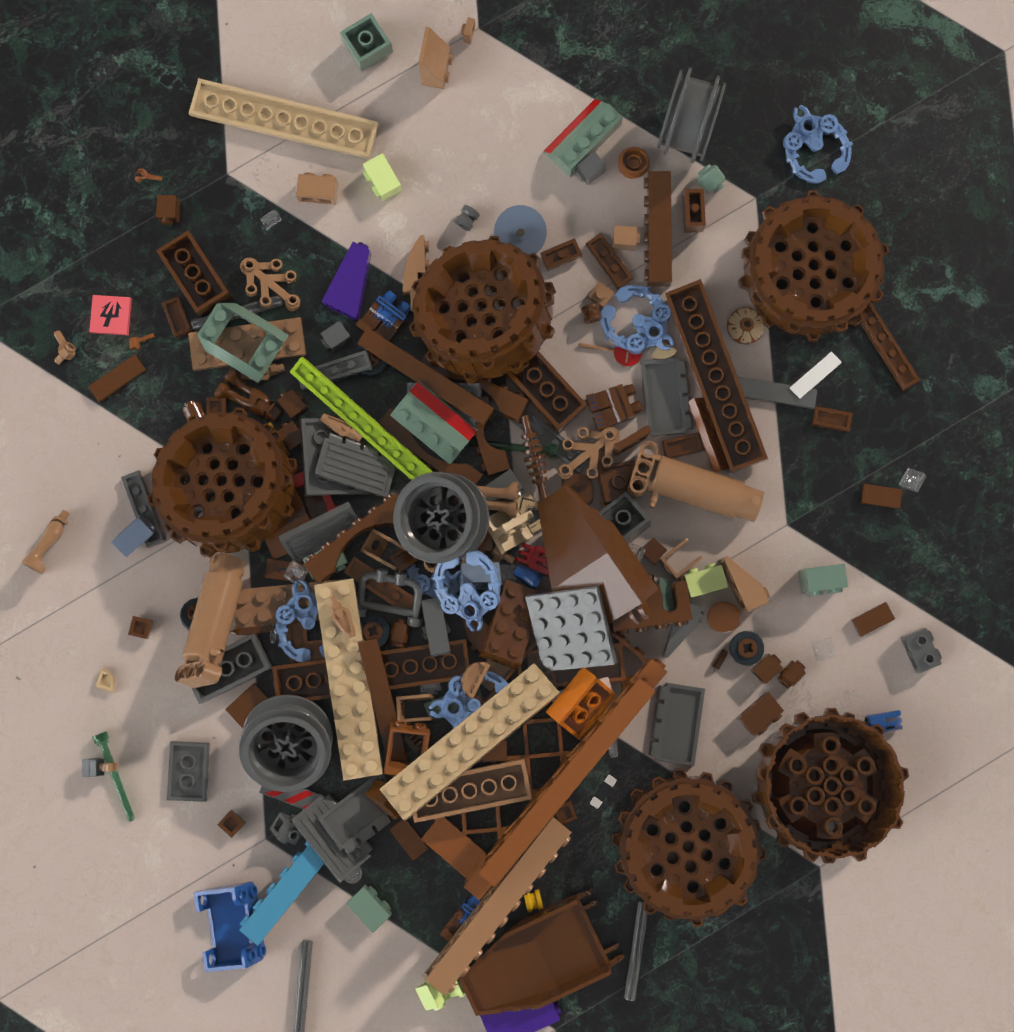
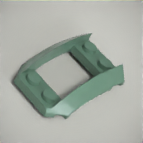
[197,303,289,383]

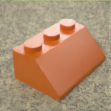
[546,668,617,740]

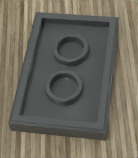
[167,741,210,802]

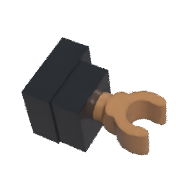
[82,758,118,777]

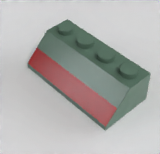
[543,99,623,177]
[390,381,478,464]

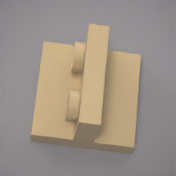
[488,510,534,554]

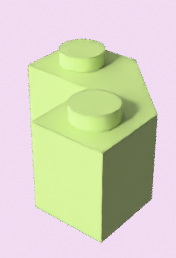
[415,978,466,1011]

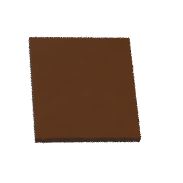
[265,489,310,559]

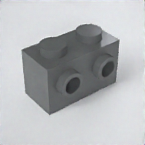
[900,628,942,673]

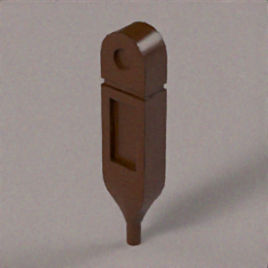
[229,625,276,636]

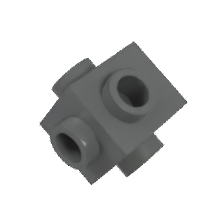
[270,812,302,845]

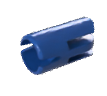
[865,710,903,732]

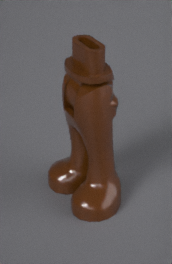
[214,367,283,422]

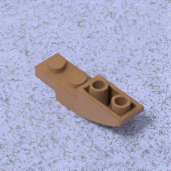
[403,235,429,314]

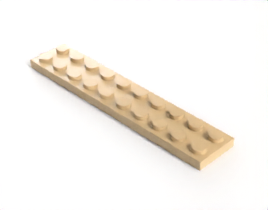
[189,78,379,160]
[314,579,383,781]
[380,663,560,821]

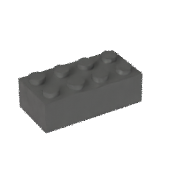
[192,634,272,704]

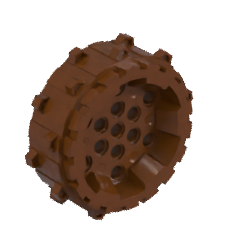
[738,190,889,342]
[409,236,556,384]
[147,407,300,558]
[751,708,909,863]
[611,768,767,927]

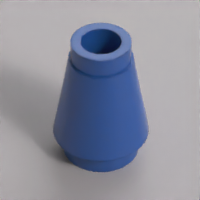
[513,564,543,589]

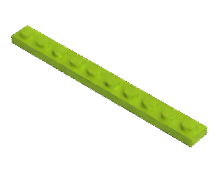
[290,357,445,489]

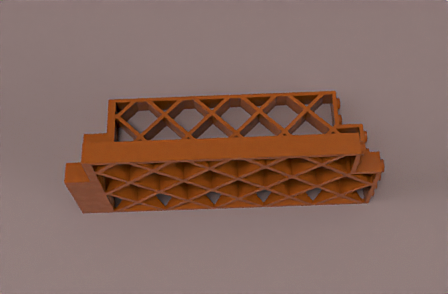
[421,624,667,900]

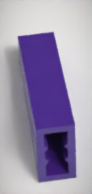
[322,242,371,322]
[480,1002,562,1032]

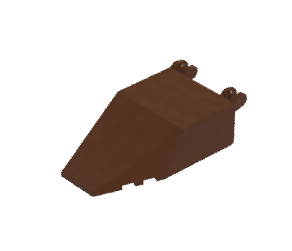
[538,484,657,625]
[459,888,625,1016]

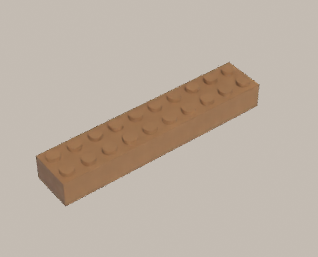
[423,817,572,996]

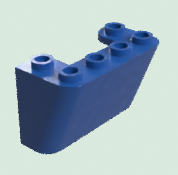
[194,882,266,972]

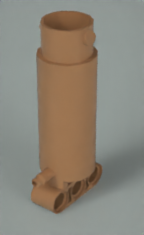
[627,441,764,522]
[174,553,245,688]

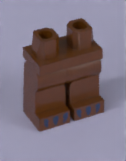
[586,384,643,431]

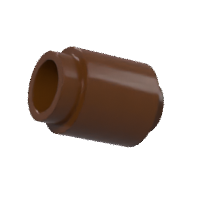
[182,400,205,422]
[389,619,411,648]
[777,660,806,689]

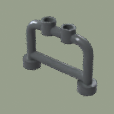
[357,568,423,627]

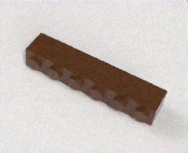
[643,171,672,287]

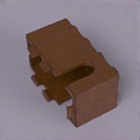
[611,576,693,635]

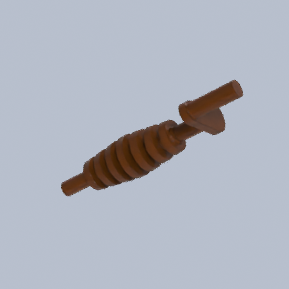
[521,415,548,504]

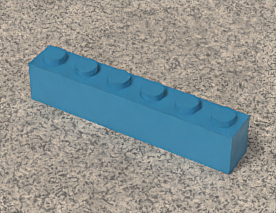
[239,841,324,946]

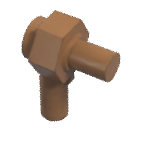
[54,331,76,365]
[491,545,516,564]

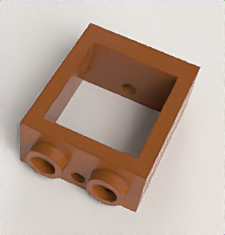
[384,721,430,775]

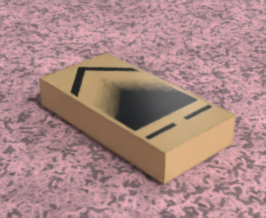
[513,491,542,534]

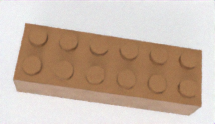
[413,758,532,823]

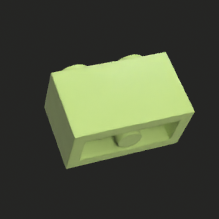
[362,153,402,201]
[683,563,728,598]

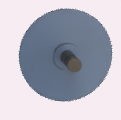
[494,205,547,254]

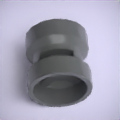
[454,205,480,231]

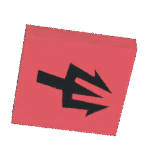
[89,295,132,336]

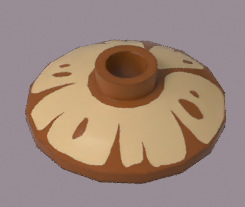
[727,307,765,345]

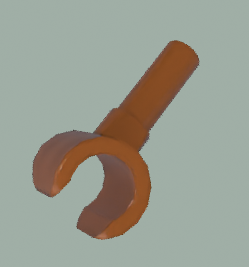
[134,168,162,182]
[129,333,155,350]

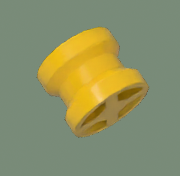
[524,889,543,913]

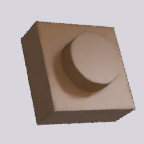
[461,17,476,44]
[588,281,614,308]

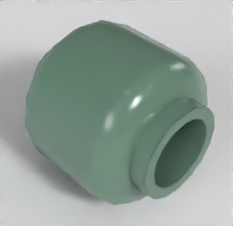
[697,164,725,193]

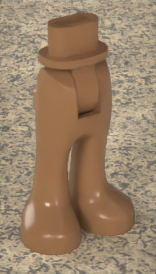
[453,482,519,518]
[22,510,69,575]

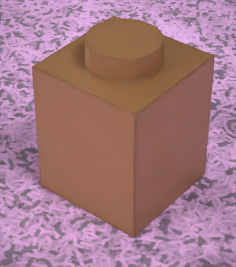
[612,225,640,251]

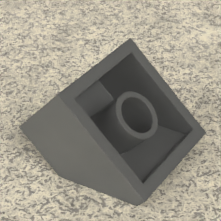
[598,491,651,544]

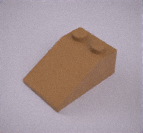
[418,27,453,89]
[718,556,770,613]

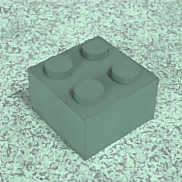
[340,13,393,71]
[799,564,848,597]

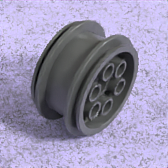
[657,67,726,163]
[393,472,489,563]
[239,695,333,792]

